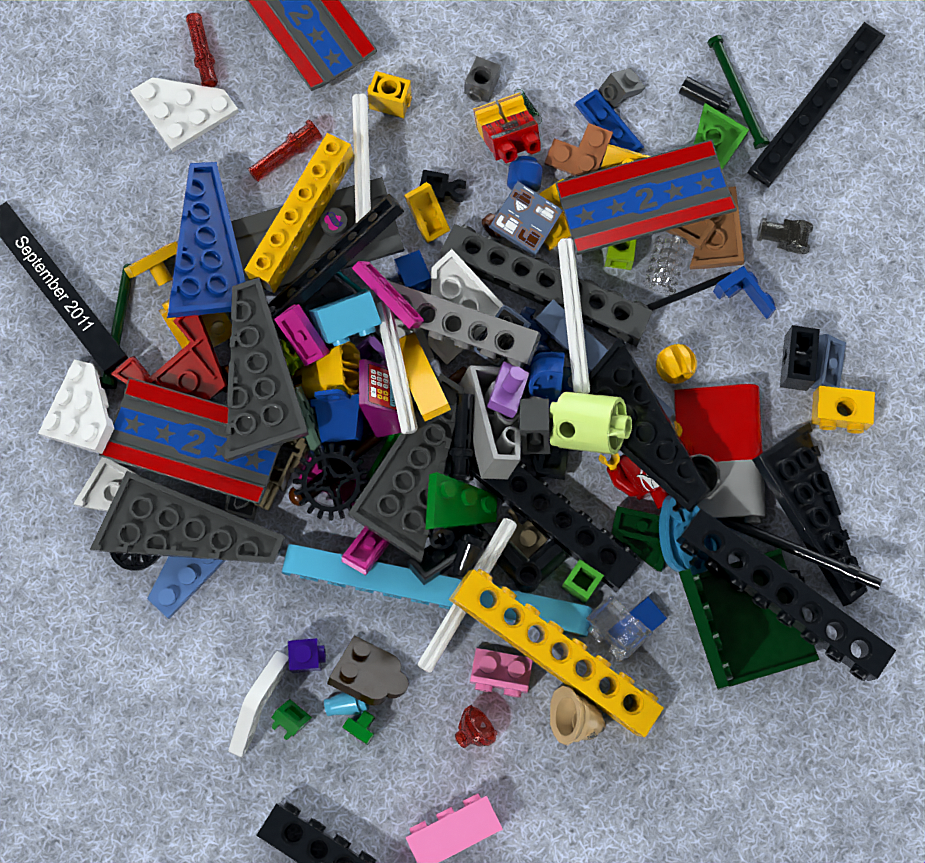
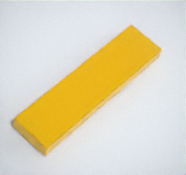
[399,332,451,422]

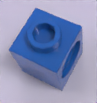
[394,250,432,293]

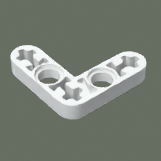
[229,651,289,758]

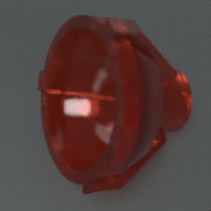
[455,705,497,748]

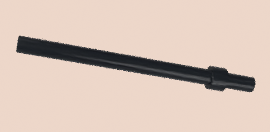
[716,517,883,590]

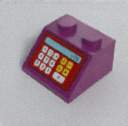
[359,359,412,437]

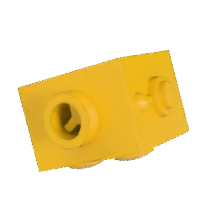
[367,71,412,118]

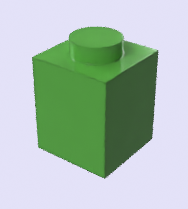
[561,559,604,604]

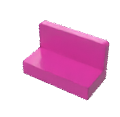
[274,304,330,366]

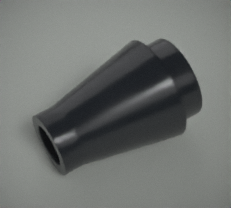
[452,533,486,577]

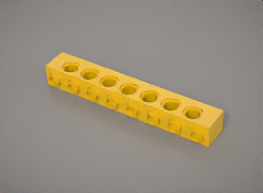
[448,569,664,738]

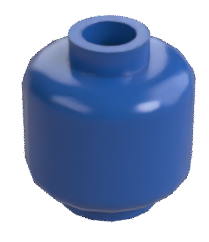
[507,156,543,192]

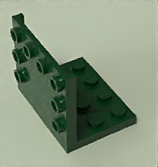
[679,548,820,690]

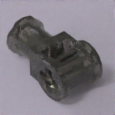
[757,217,813,254]

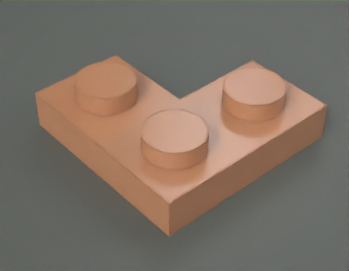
[544,123,613,177]

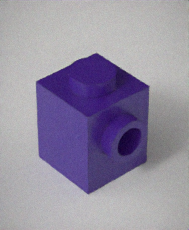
[288,638,326,673]

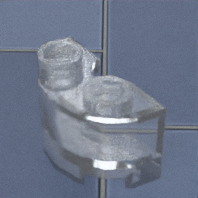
[586,594,653,662]

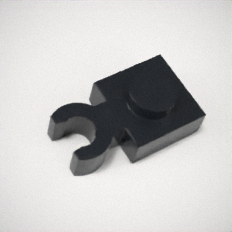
[420,170,466,203]

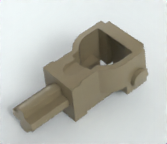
[254,437,310,511]

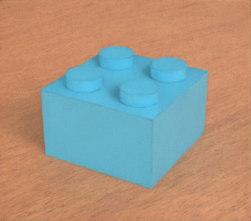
[309,291,382,346]

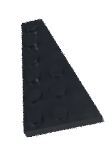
[588,337,710,512]
[752,422,868,607]

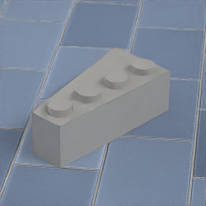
[459,365,520,479]

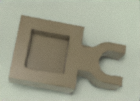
[497,509,548,559]

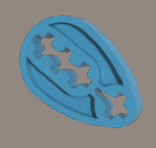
[659,495,717,575]

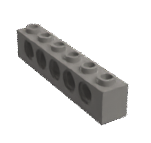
[374,280,541,368]

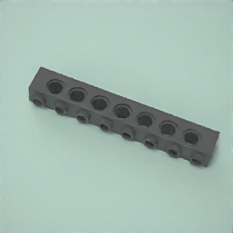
[440,224,653,347]

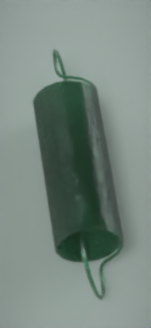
[514,89,542,124]

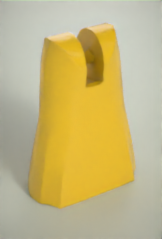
[292,341,360,400]

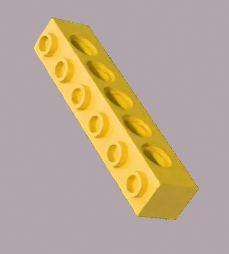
[244,133,354,293]

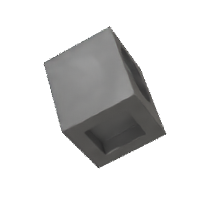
[464,56,501,102]

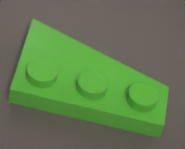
[694,103,750,171]

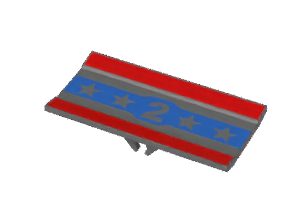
[246,0,377,91]
[556,139,737,255]
[99,377,282,505]

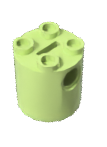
[549,392,632,455]

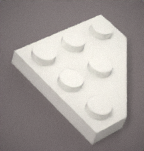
[130,77,239,153]
[428,249,503,365]
[38,359,114,454]

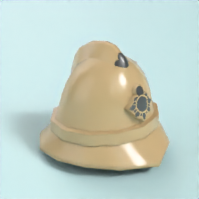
[550,686,606,746]

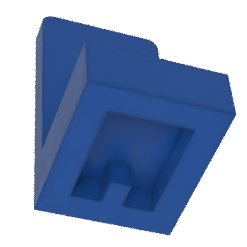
[713,266,776,319]

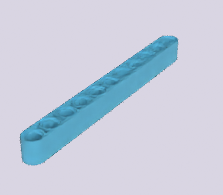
[281,544,593,637]

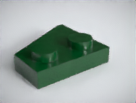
[611,506,664,572]

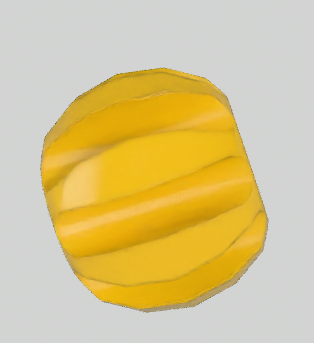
[656,344,697,384]

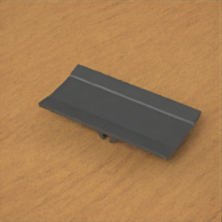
[231,177,405,292]

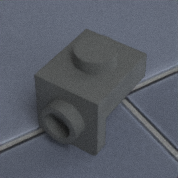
[598,68,646,109]

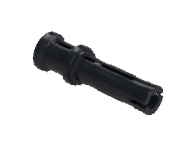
[448,393,475,480]

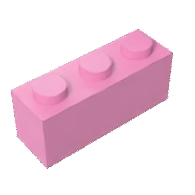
[405,793,503,863]

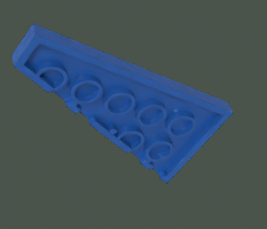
[167,162,246,318]

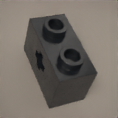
[780,325,820,391]

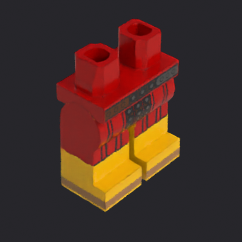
[473,92,541,163]

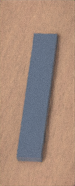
[534,299,674,418]

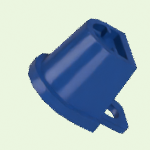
[523,352,590,407]
[311,389,365,447]

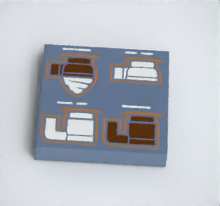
[489,181,563,256]

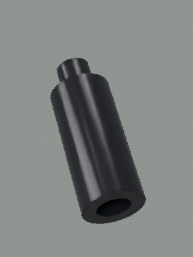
[679,76,731,113]

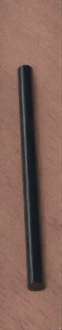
[616,272,731,320]

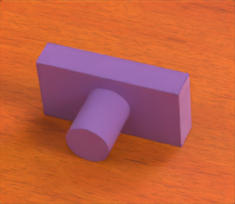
[487,361,529,419]

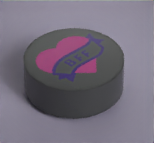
[320,208,348,237]

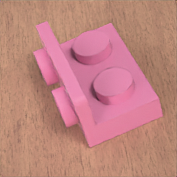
[470,648,533,698]

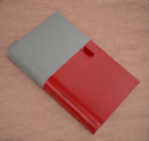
[674,384,766,525]

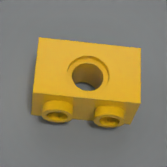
[811,386,875,434]

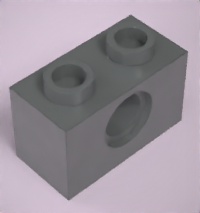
[520,396,550,454]

